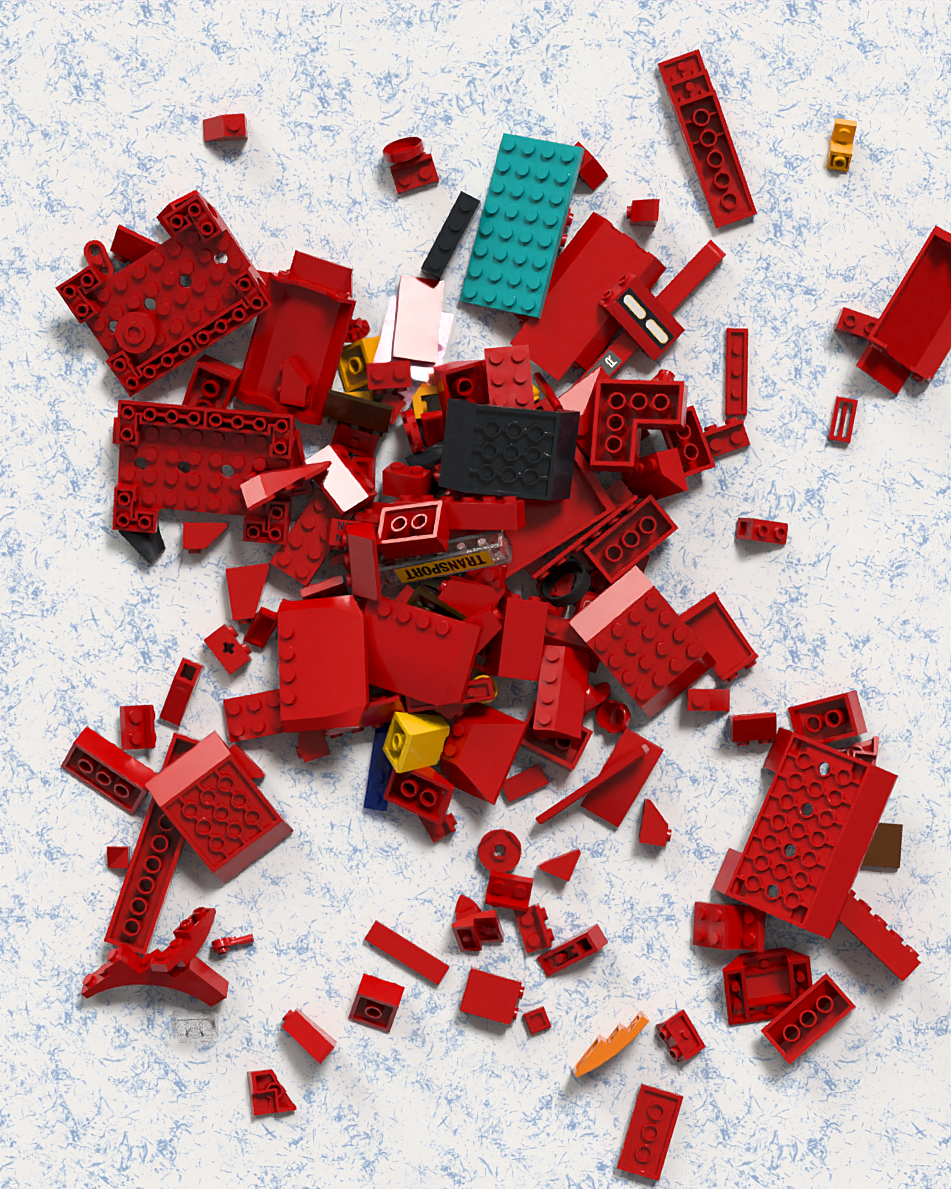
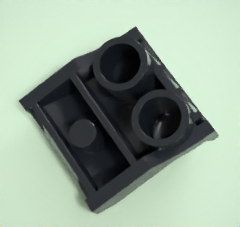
[405,440,444,494]

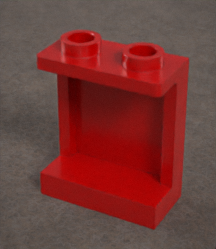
[459,966,525,1025]

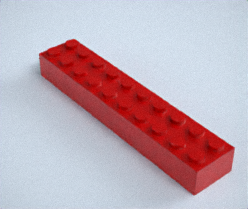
[104,732,201,955]

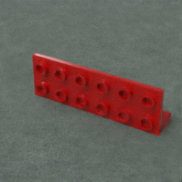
[524,479,638,580]

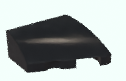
[118,524,166,563]

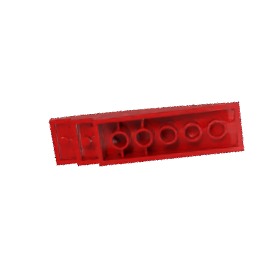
[657,49,757,228]

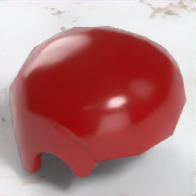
[596,700,631,734]

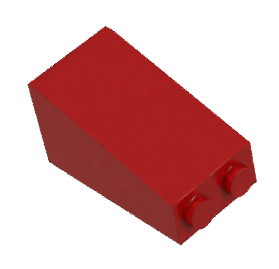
[483,593,548,681]

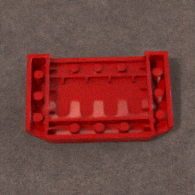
[277,595,369,734]
[359,595,484,706]

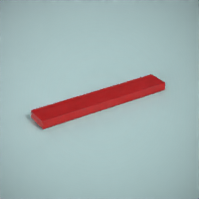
[535,744,650,824]

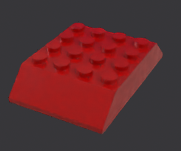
[568,565,716,719]

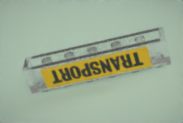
[378,530,512,587]

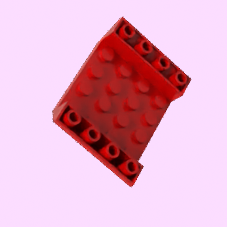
[145,731,294,883]

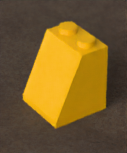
[383,712,450,773]

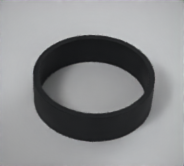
[542,561,591,607]

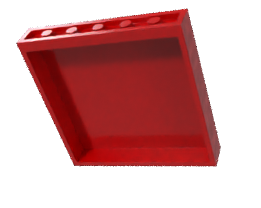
[433,398,616,578]

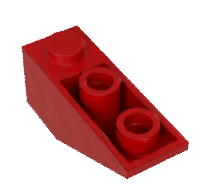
[159,657,205,726]

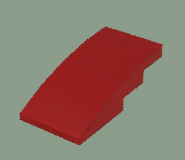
[580,728,664,827]

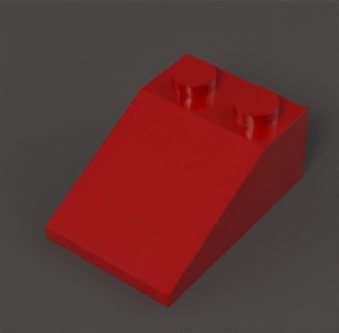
[182,354,242,409]
[788,690,867,744]
[383,766,455,826]

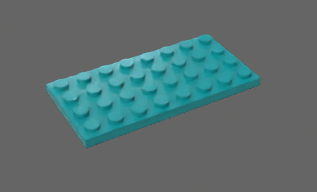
[459,133,585,319]

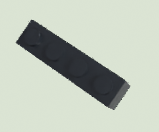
[421,191,481,281]

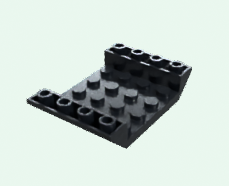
[438,398,580,501]

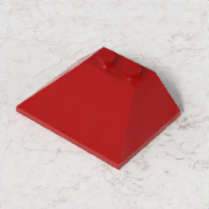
[551,365,650,474]
[440,702,529,805]
[722,947,813,1025]

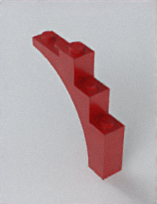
[81,944,229,1007]

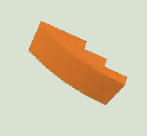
[573,1011,649,1077]

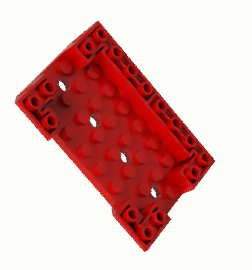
[56,193,273,397]
[112,400,296,545]
[712,727,898,939]

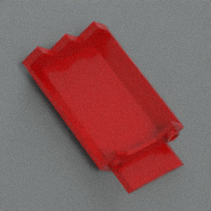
[510,212,666,381]
[856,225,951,396]
[235,250,356,425]

